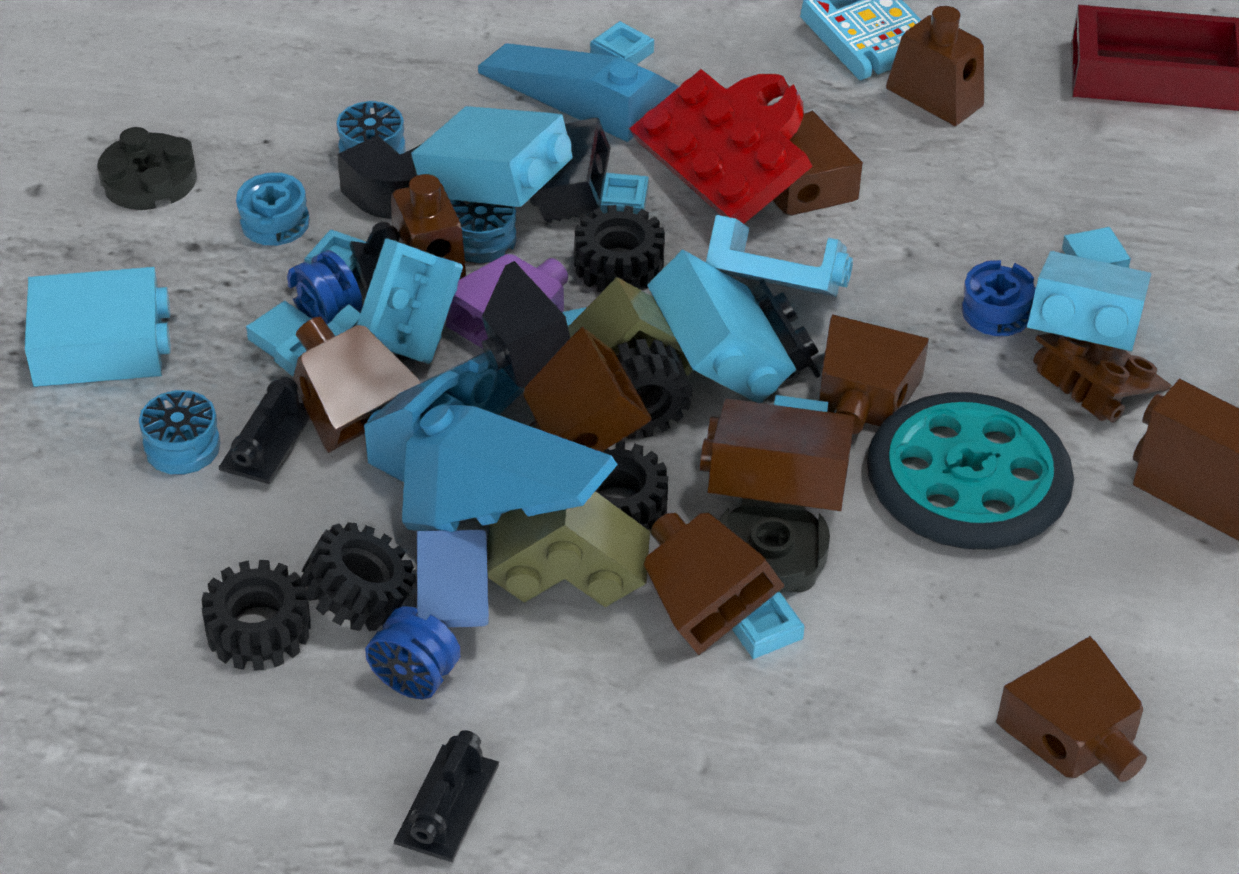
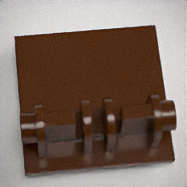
[1033,333,1172,423]

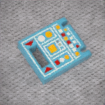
[800,0,921,80]

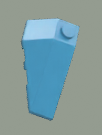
[478,43,679,142]
[364,352,525,482]
[402,404,618,532]

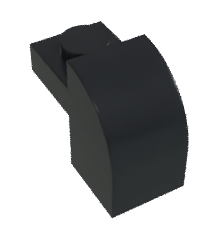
[337,135,420,219]

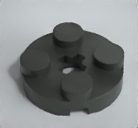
[97,127,197,210]
[719,498,830,592]

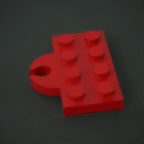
[629,69,813,224]

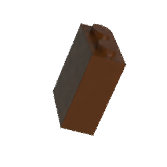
[1133,378,1239,541]
[700,398,855,511]

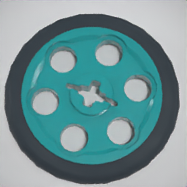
[866,392,1074,550]

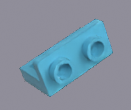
[357,238,463,364]

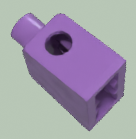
[446,254,568,349]

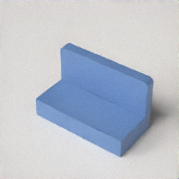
[417,530,489,627]

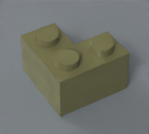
[568,277,693,376]
[487,491,650,607]

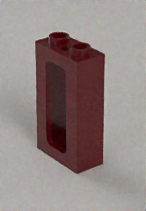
[1071,5,1239,111]

